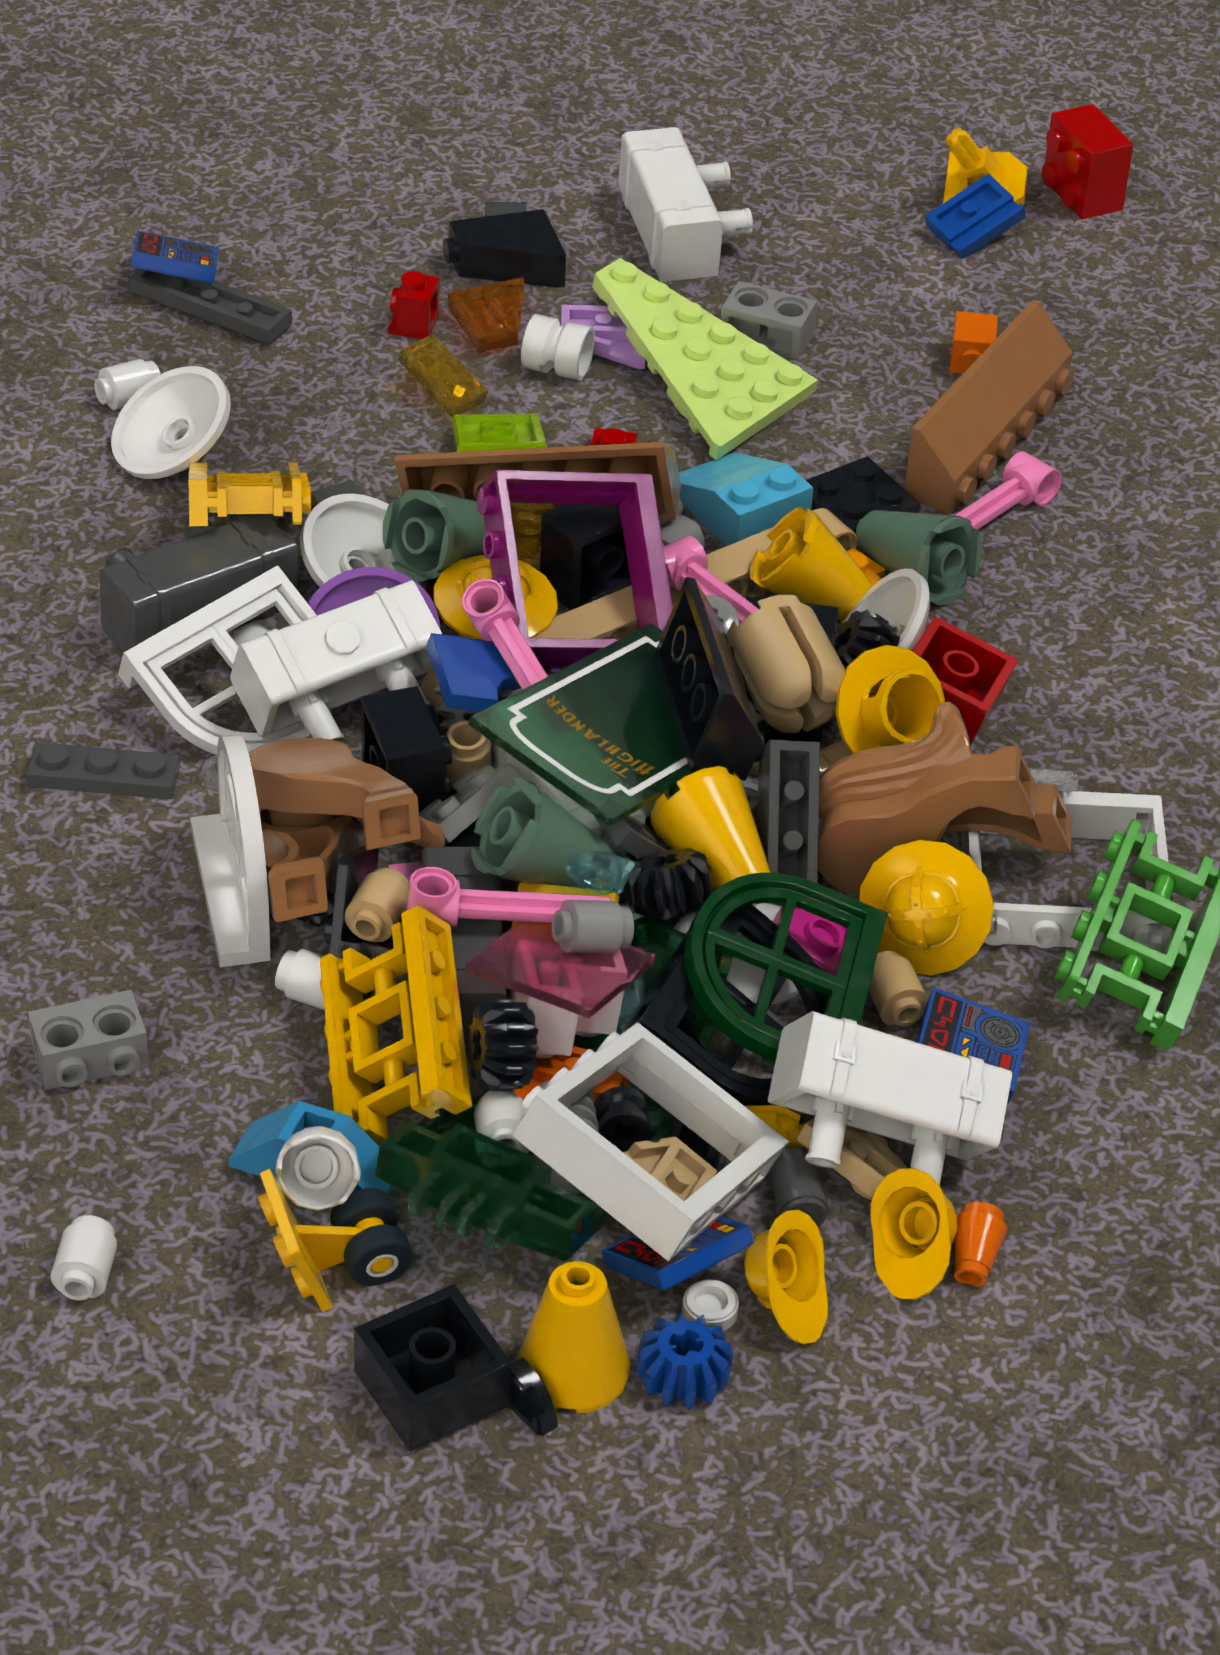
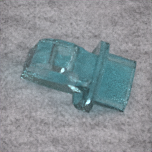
[566,851,635,895]

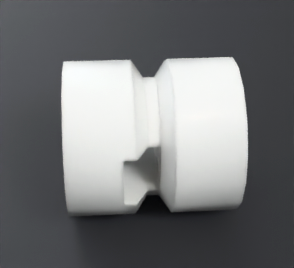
[521,314,595,381]

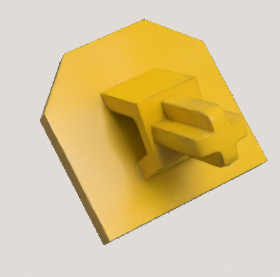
[943,128,1028,205]

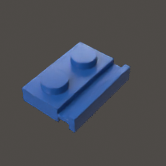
[925,173,1026,259]

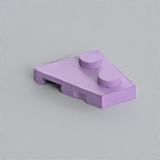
[561,304,646,369]

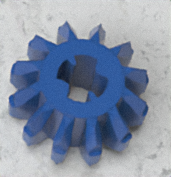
[636,1312,733,1411]

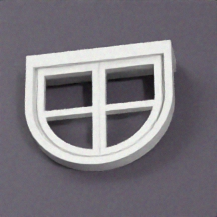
[118,565,333,755]
[190,734,271,967]

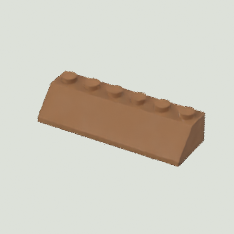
[905,300,1074,515]
[394,442,681,528]

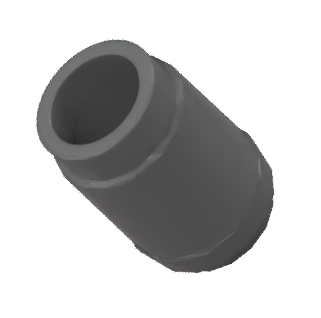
[770,1147,829,1228]

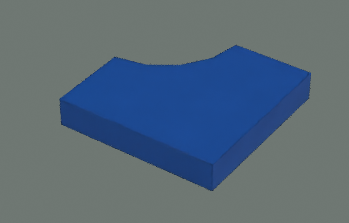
[426,633,521,713]

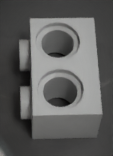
[721,281,818,360]
[28,990,149,1090]

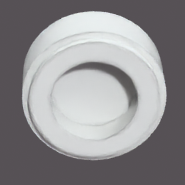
[682,1279,739,1331]

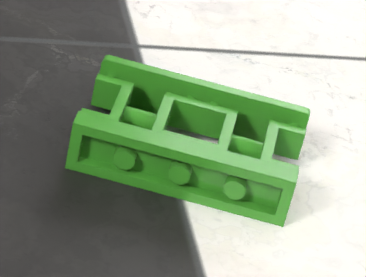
[1054,819,1220,1050]

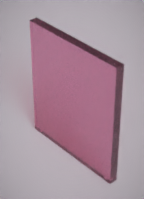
[465,921,656,1018]

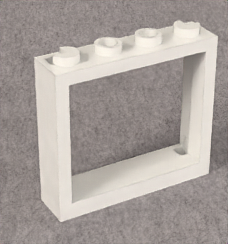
[962,791,1173,952]
[512,1023,789,1261]

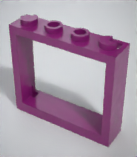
[477,470,673,665]

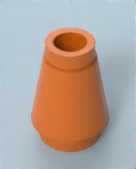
[954,1201,1008,1287]

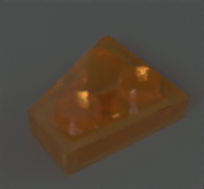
[448,277,525,353]

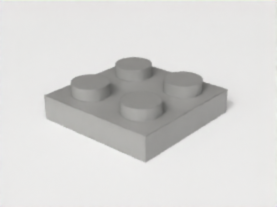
[419,764,522,848]

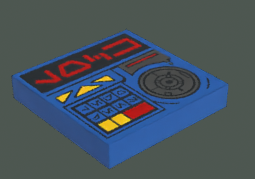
[131,230,219,284]
[916,987,1030,1104]
[601,1216,754,1291]

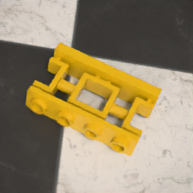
[188,462,311,526]
[320,905,472,1145]

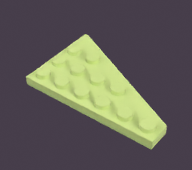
[592,258,818,460]

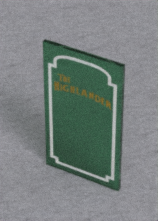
[468,623,774,827]

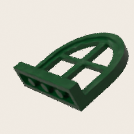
[684,873,887,1062]

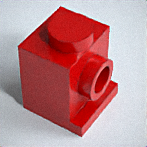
[388,271,439,340]

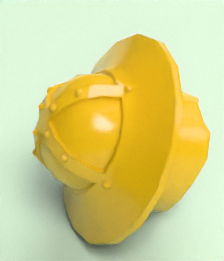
[433,555,558,640]
[835,645,945,754]
[859,839,994,976]

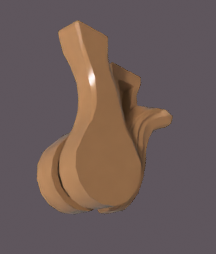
[817,701,1072,894]
[248,738,445,922]

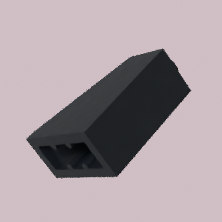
[443,209,566,288]

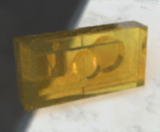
[398,334,488,418]
[510,503,553,569]

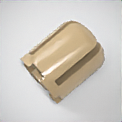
[726,595,846,734]

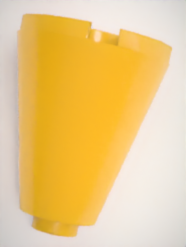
[750,507,874,621]
[650,766,771,906]
[517,1261,630,1413]

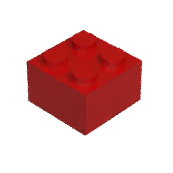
[1041,104,1134,220]
[912,616,1018,747]

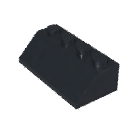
[654,577,764,781]

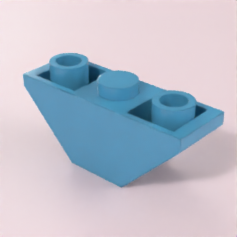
[229,1101,400,1194]

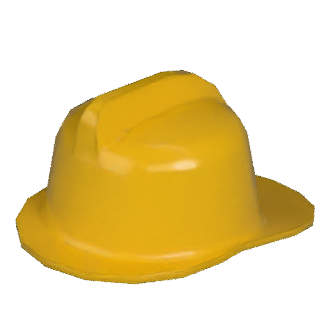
[871,1168,957,1299]
[744,1210,828,1345]

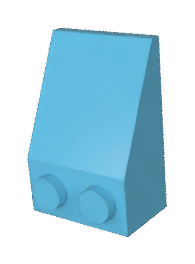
[679,452,813,546]

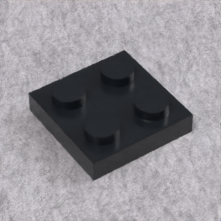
[806,456,920,534]

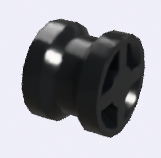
[594,1086,651,1152]

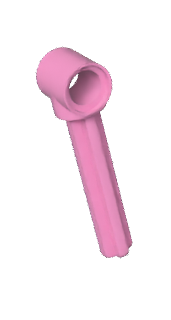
[954,451,1062,530]
[663,536,759,625]
[462,579,575,737]
[406,867,612,927]

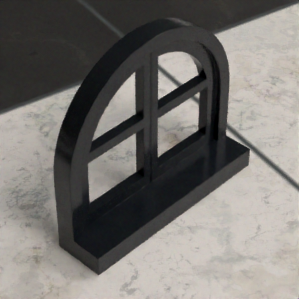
[622,905,829,1106]

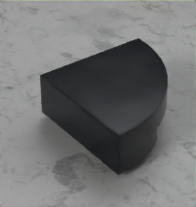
[509,1358,558,1437]

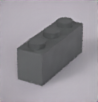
[757,740,820,883]

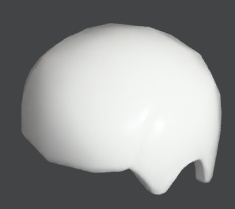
[275,1126,361,1211]

